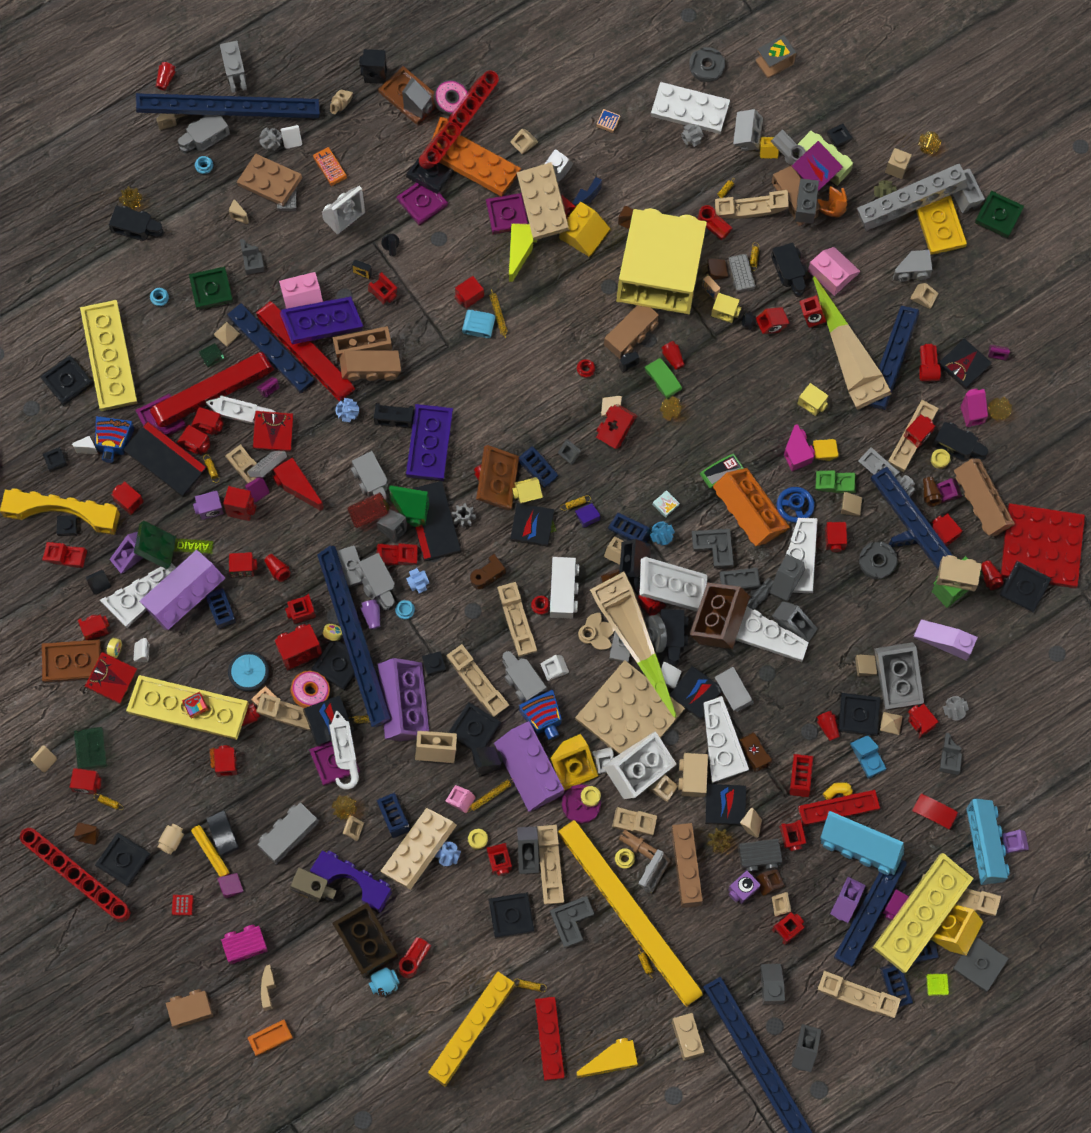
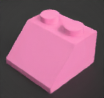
[808,247,860,296]
[279,272,323,309]

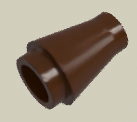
[923,477,942,506]

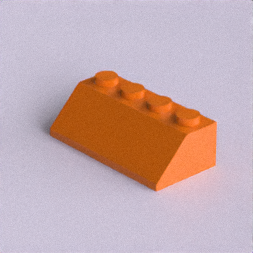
[713,468,790,546]

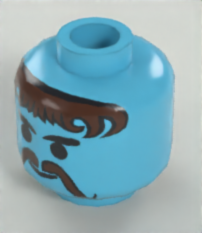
[369,967,400,997]

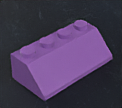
[139,550,225,630]
[378,658,429,741]
[494,721,564,812]

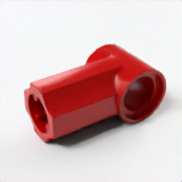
[697,205,732,241]
[919,344,941,381]
[399,937,431,978]

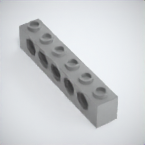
[857,163,968,231]

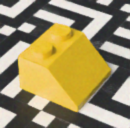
[559,202,610,257]
[930,905,983,956]

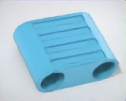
[462,310,495,338]

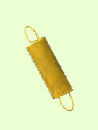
[717,178,735,198]
[750,242,759,271]
[203,455,219,483]
[560,496,591,510]
[94,794,123,810]
[638,948,653,977]
[513,979,546,992]

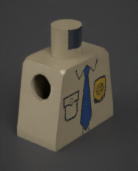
[289,868,336,902]

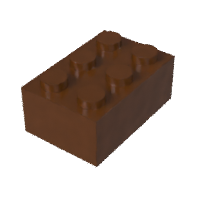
[690,582,750,649]

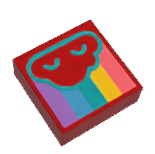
[182,691,209,719]

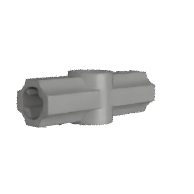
[771,129,805,165]

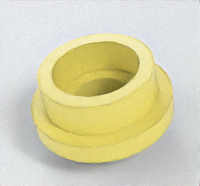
[615,849,635,869]

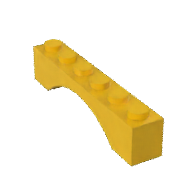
[0,489,120,535]
[428,972,515,1087]

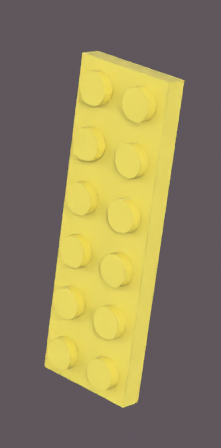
[80,300,138,411]
[126,675,249,740]
[872,853,974,973]

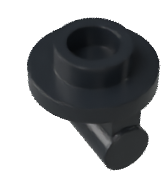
[381,234,400,256]

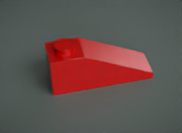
[273,457,324,511]

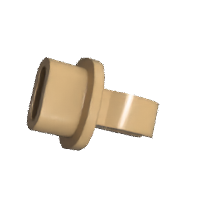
[330,90,353,114]

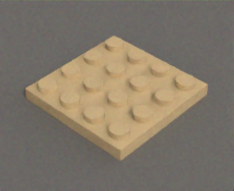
[575,660,685,755]

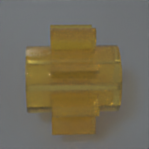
[918,131,941,154]
[119,186,142,210]
[660,396,683,421]
[988,397,1012,421]
[332,795,357,820]
[707,828,732,853]

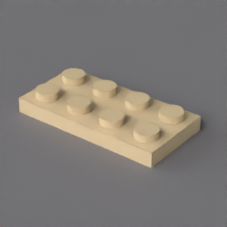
[517,162,570,241]
[380,808,457,890]

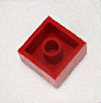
[274,624,322,671]

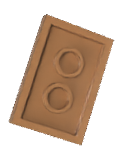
[237,154,303,206]

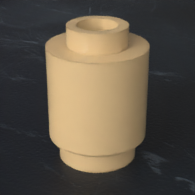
[157,824,184,855]

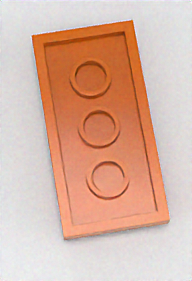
[440,135,521,197]

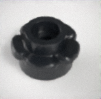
[742,312,756,330]

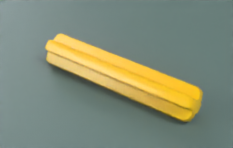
[191,825,229,877]

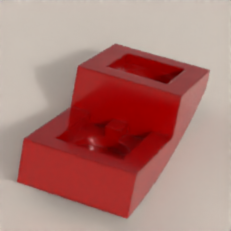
[42,542,87,568]
[377,543,418,565]

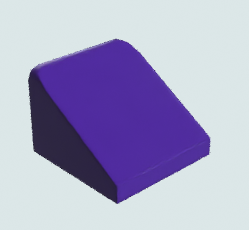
[575,503,601,528]

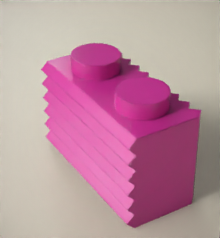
[221,925,268,965]

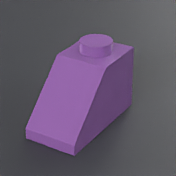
[110,532,143,573]
[830,877,866,923]

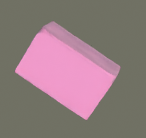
[445,785,476,813]

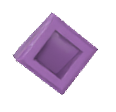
[1002,830,1029,854]

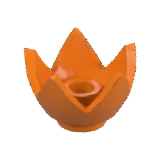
[817,186,847,217]

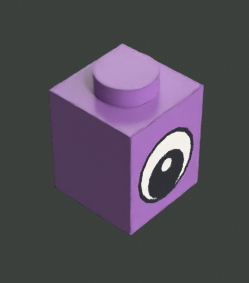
[193,491,224,520]
[728,871,760,904]

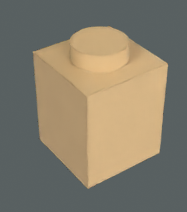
[885,148,912,179]

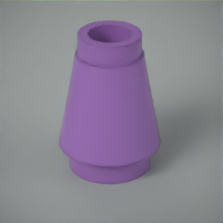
[361,600,381,629]

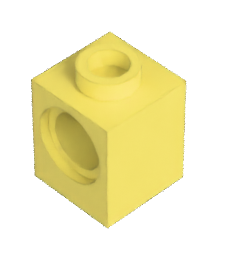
[711,293,741,323]
[798,383,829,416]
[512,477,543,503]

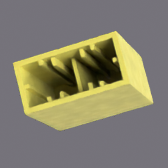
[616,208,707,314]

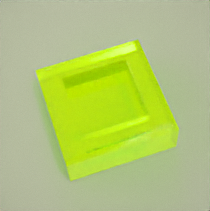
[926,974,949,995]

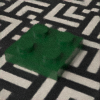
[975,190,1024,238]
[189,266,233,310]
[134,520,176,569]

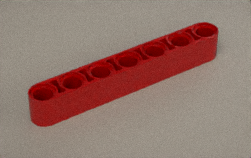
[419,70,499,169]
[256,301,355,401]
[150,352,273,428]
[19,828,130,922]

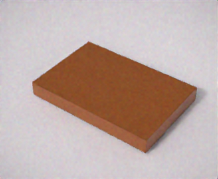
[378,66,436,125]
[476,445,519,510]
[42,640,101,683]

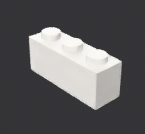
[550,557,579,619]

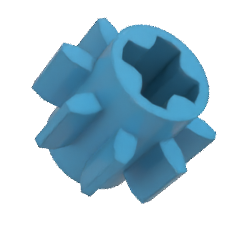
[650,521,675,545]

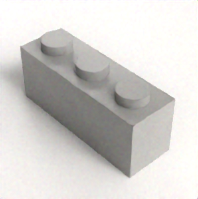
[258,803,318,864]

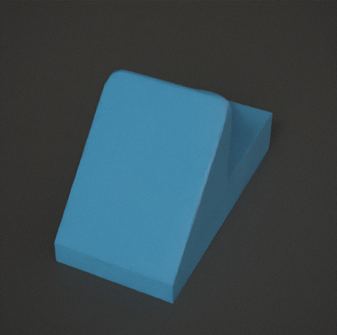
[850,735,886,778]

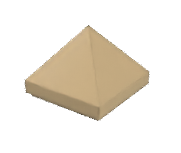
[214,322,240,347]
[880,712,903,735]
[343,815,364,841]
[772,892,791,916]

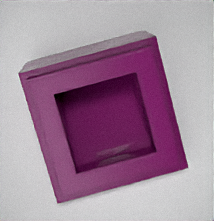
[988,345,1010,361]
[257,377,279,398]
[245,477,270,502]
[937,478,962,503]
[217,873,244,899]

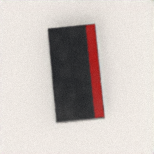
[123,421,207,497]
[411,481,461,562]

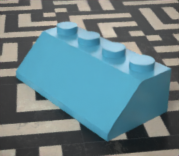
[966,799,1010,885]
[821,811,904,875]

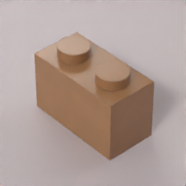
[166,989,214,1029]

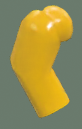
[822,782,853,800]

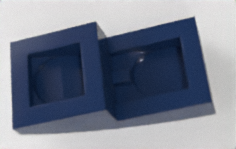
[572,177,602,207]

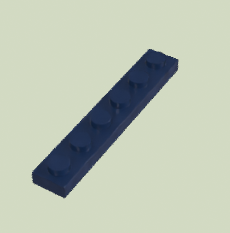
[227,303,315,394]
[867,306,919,410]
[871,467,953,570]
[834,860,907,968]

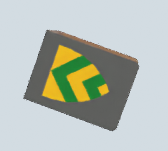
[756,35,796,78]

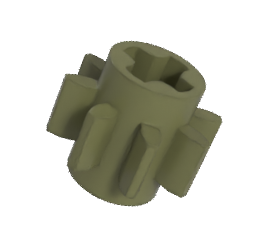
[874,180,897,199]

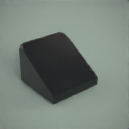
[86,569,111,595]

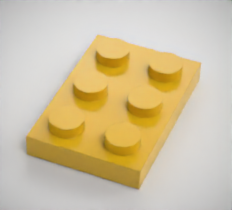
[916,195,967,255]

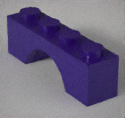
[310,850,392,913]

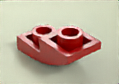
[912,794,959,830]

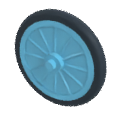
[228,652,269,691]

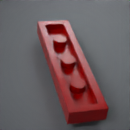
[798,790,880,826]
[535,997,564,1081]

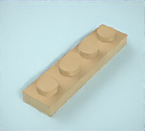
[888,400,939,472]

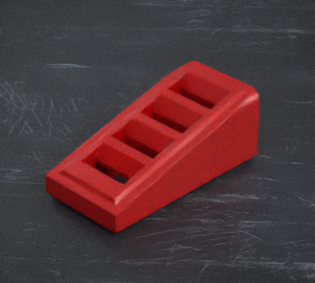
[789,754,813,797]

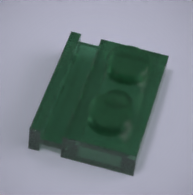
[74,727,107,769]

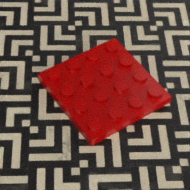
[1000,503,1085,588]

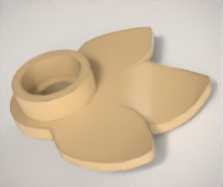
[578,613,615,650]

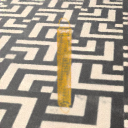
[489,289,507,337]
[467,779,512,812]

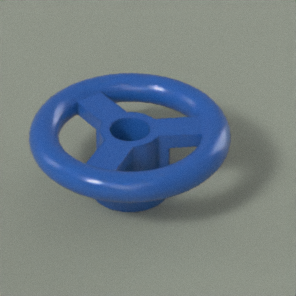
[777,487,815,523]

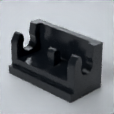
[374,403,414,429]

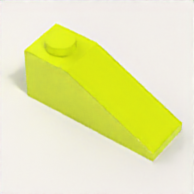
[509,223,537,282]

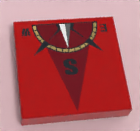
[253,411,293,452]
[84,652,137,704]

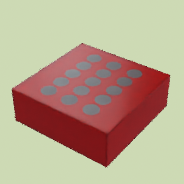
[172,895,194,916]

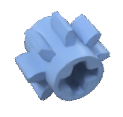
[336,398,359,422]
[406,568,430,593]
[435,842,461,866]

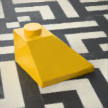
[551,734,598,791]

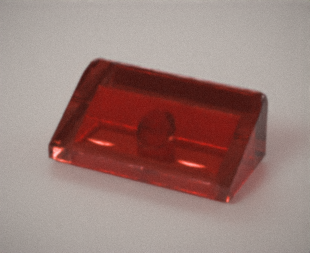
[347,492,390,528]

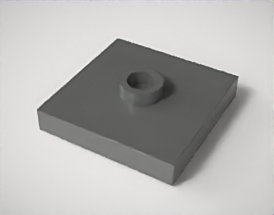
[952,937,1009,992]

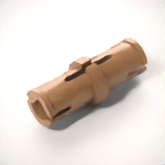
[619,829,658,860]

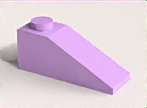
[913,620,978,661]

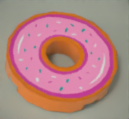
[290,671,330,708]

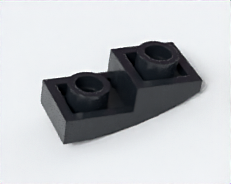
[206,810,239,857]

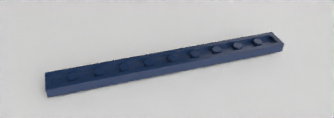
[136,93,320,118]
[317,546,390,728]
[703,977,812,1133]

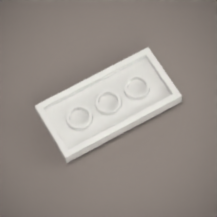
[651,82,730,134]
[640,557,707,611]

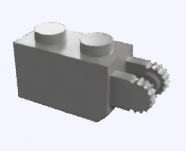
[220,41,247,93]
[178,115,230,152]
[350,451,388,508]
[354,553,394,610]
[502,651,547,702]

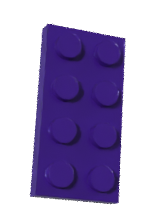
[280,297,363,344]
[406,404,453,481]

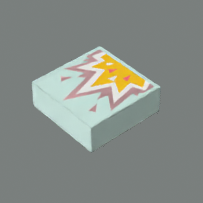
[652,490,680,518]

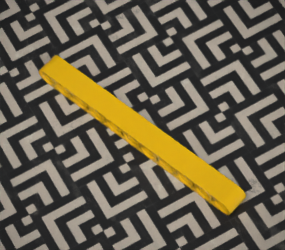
[557,820,703,1007]

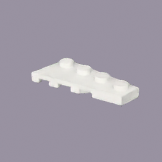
[785,518,818,593]
[100,563,176,628]
[736,606,808,662]
[703,696,749,783]

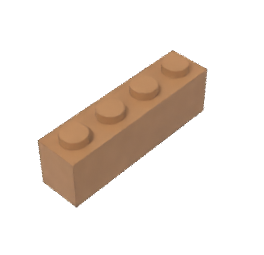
[954,459,1015,536]
[671,823,703,908]

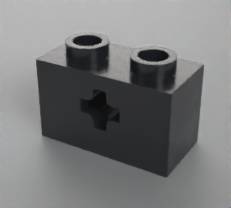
[359,49,387,84]

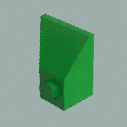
[389,485,429,527]

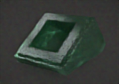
[199,343,224,367]

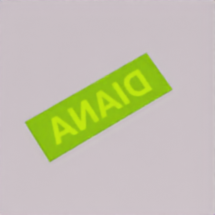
[174,539,213,554]

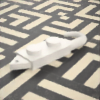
[206,396,276,424]
[329,711,359,790]

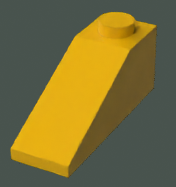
[576,1038,638,1079]

